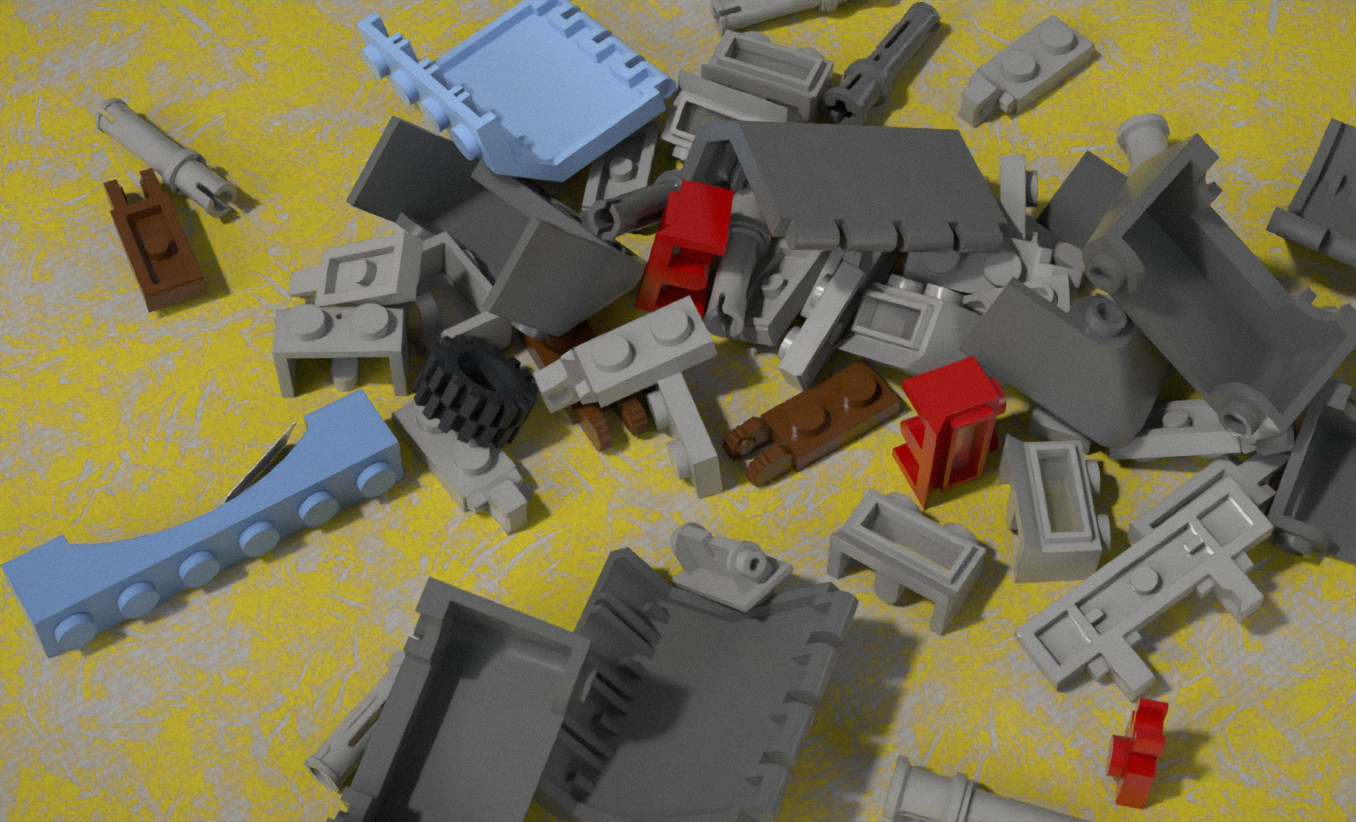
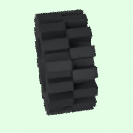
[412,335,539,448]

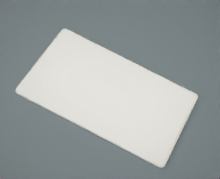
[224,419,298,504]

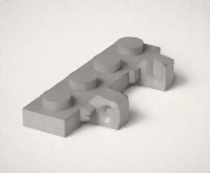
[1014,476,1274,702]

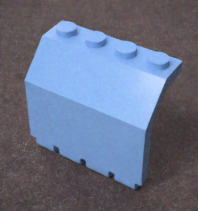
[355,0,676,182]

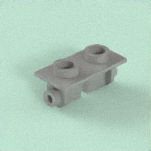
[671,522,794,612]

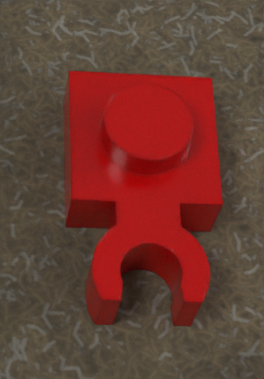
[1106,698,1169,810]

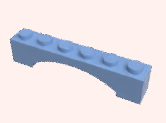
[1,389,404,659]

